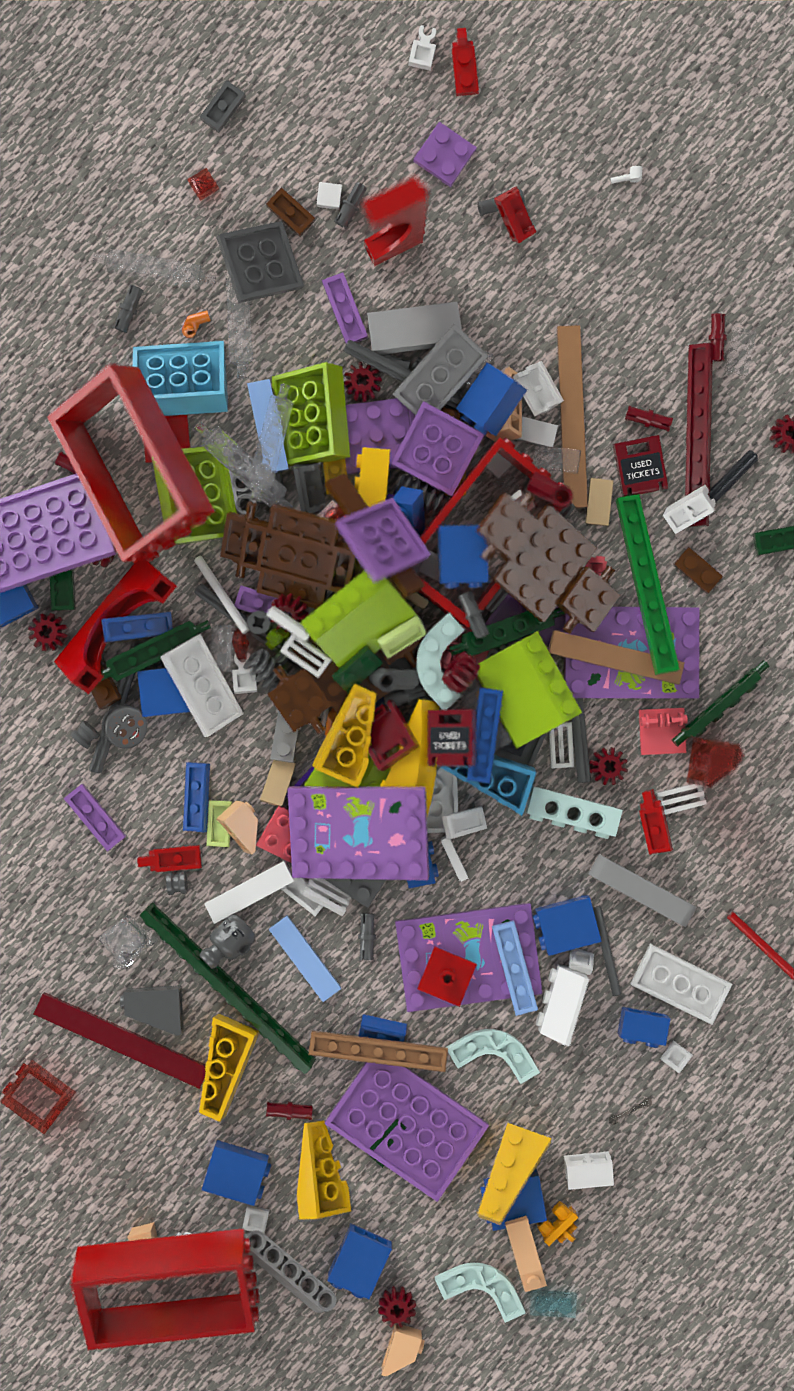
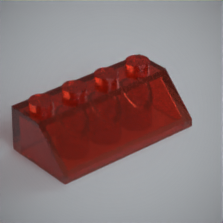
[686,737,743,788]

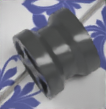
[247,611,272,634]
[71,720,100,749]
[166,871,188,895]

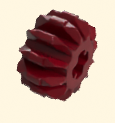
[344,362,382,402]
[769,415,794,454]
[269,593,309,633]
[28,613,68,651]
[442,652,480,693]
[589,747,628,785]
[378,1286,416,1329]

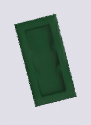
[752,526,794,556]
[49,568,76,611]

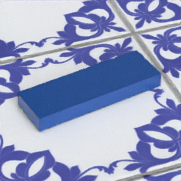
[102,612,173,642]
[183,762,210,832]

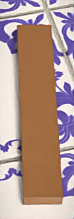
[548,630,685,685]
[309,1030,448,1072]

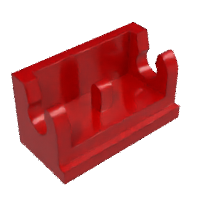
[494,186,537,244]

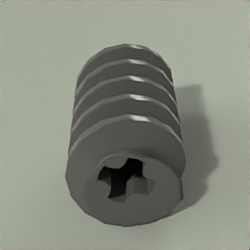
[393,473,445,516]
[243,649,289,693]

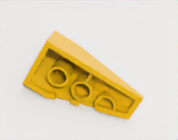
[312,684,376,788]
[297,1120,351,1219]

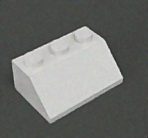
[536,963,589,1046]

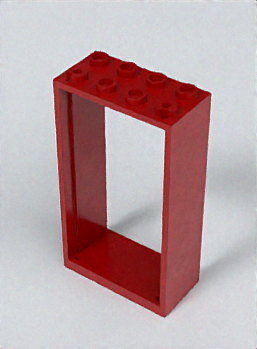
[47,364,215,563]
[418,438,570,628]
[70,1228,260,1350]

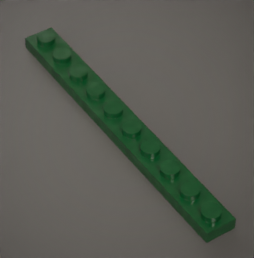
[139,902,316,1074]

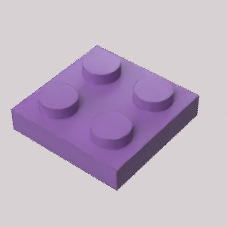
[413,122,477,187]

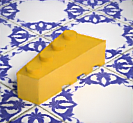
[354,447,390,507]
[199,1014,259,1122]
[478,1123,552,1225]

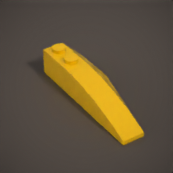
[380,699,440,818]

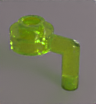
[265,628,292,651]

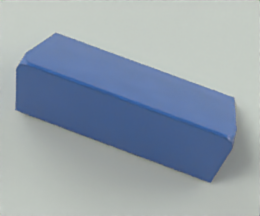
[358,1014,407,1042]

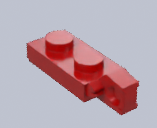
[451,28,479,96]
[639,789,673,855]
[137,845,202,872]

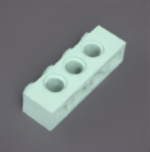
[525,786,623,839]

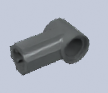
[369,666,419,692]

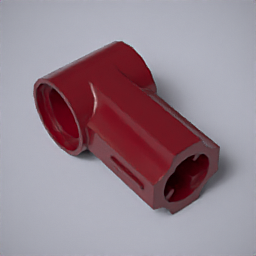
[527,472,573,508]

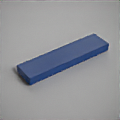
[466,688,503,784]

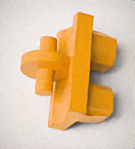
[537,1201,578,1246]

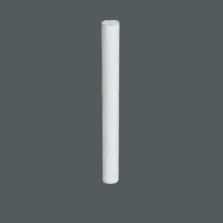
[194,556,250,634]

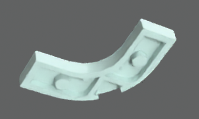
[417,613,464,710]
[446,1029,540,1084]
[435,1263,526,1323]

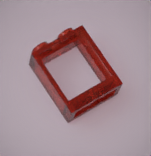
[0,1060,76,1134]

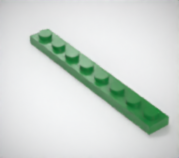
[615,494,680,676]

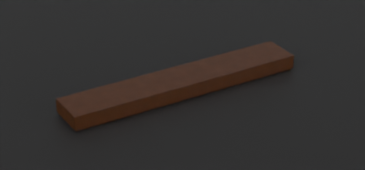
[325,473,425,597]

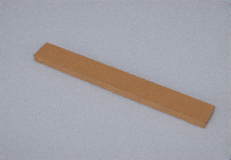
[557,325,588,509]

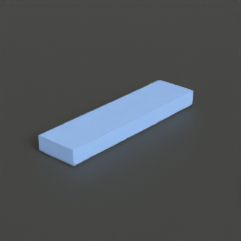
[247,379,289,474]
[269,915,342,1002]
[492,920,538,1016]

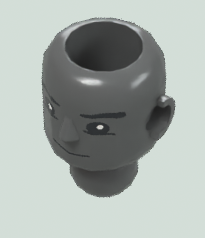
[200,915,255,969]

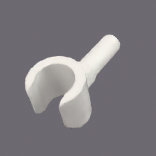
[610,166,642,184]

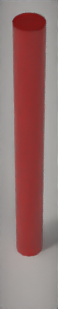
[727,912,794,980]

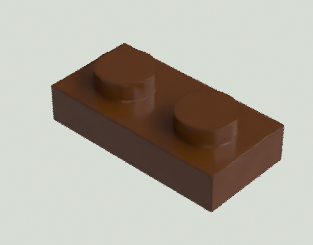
[266,187,315,237]
[673,547,723,594]
[91,659,122,710]

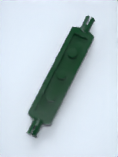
[449,607,565,656]
[99,620,211,683]
[671,660,770,747]

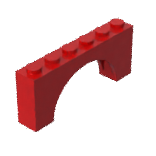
[362,176,429,266]
[54,560,177,694]

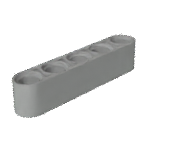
[588,854,697,927]
[245,1230,336,1313]

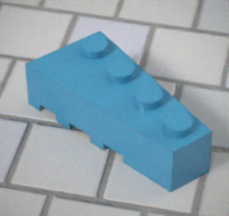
[441,755,536,816]

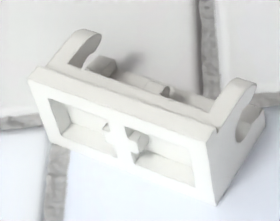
[513,361,564,416]
[663,485,715,534]
[564,1151,614,1190]

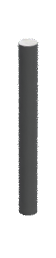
[593,905,621,996]

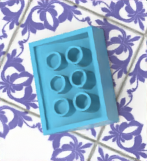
[132,341,228,416]

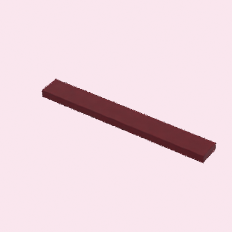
[685,343,713,527]
[33,992,206,1089]

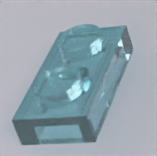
[529,1290,577,1318]

